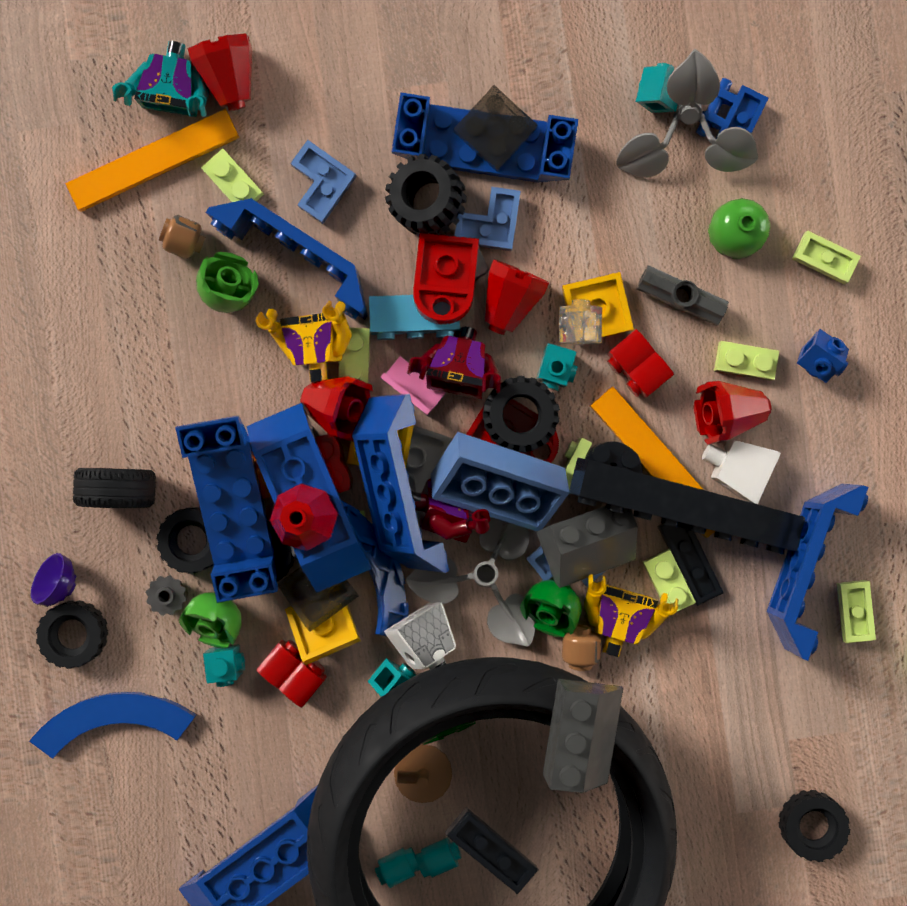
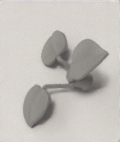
[616,49,758,177]
[406,517,536,646]

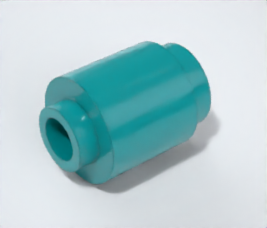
[416,837,462,878]
[375,847,420,888]

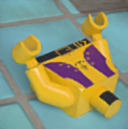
[256,301,352,382]
[584,574,679,657]

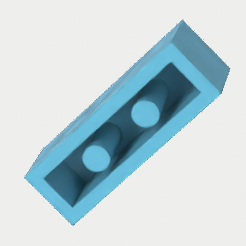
[369,295,460,340]

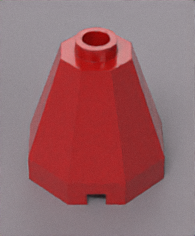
[187,33,252,111]
[485,259,549,335]
[300,376,374,442]
[693,381,772,445]
[270,484,338,551]

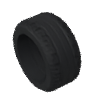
[73,468,156,508]

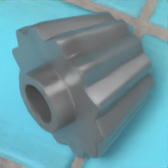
[146,575,187,616]

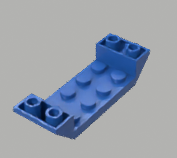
[392,92,579,183]
[205,198,368,320]
[352,394,449,573]
[246,403,373,593]
[175,415,278,603]
[766,484,869,661]
[179,785,318,906]

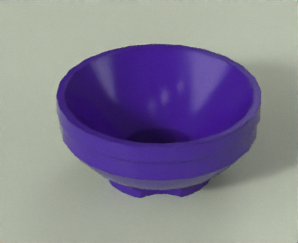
[30,553,77,607]

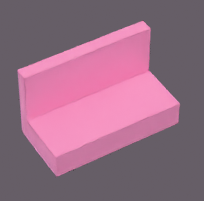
[380,356,446,416]

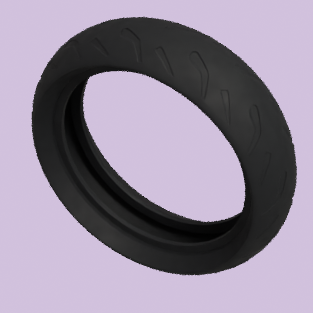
[307,657,677,906]

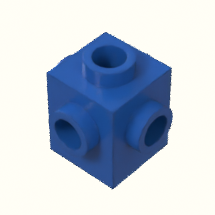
[797,329,849,383]

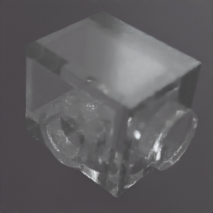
[559,299,602,345]

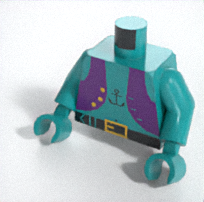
[112,41,209,117]

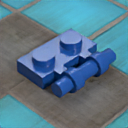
[696,78,769,139]

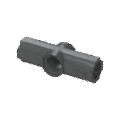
[636,265,729,326]

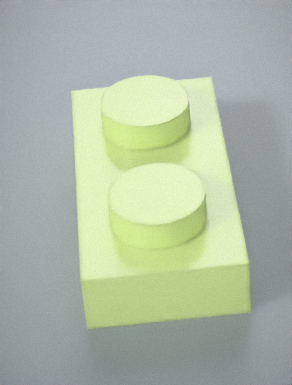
[201,148,264,202]
[792,231,861,284]
[339,328,370,383]
[714,341,779,380]
[564,438,592,489]
[642,549,696,612]
[836,580,876,643]

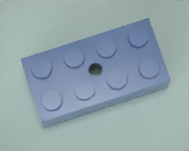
[431,432,570,532]

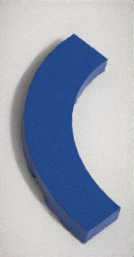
[341,500,409,637]
[29,692,197,759]

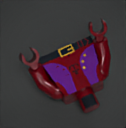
[407,326,501,400]
[411,478,491,543]

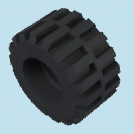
[385,154,467,235]
[483,376,560,452]

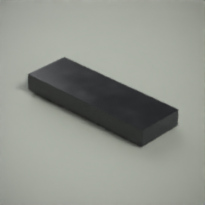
[657,522,724,606]
[445,807,539,894]

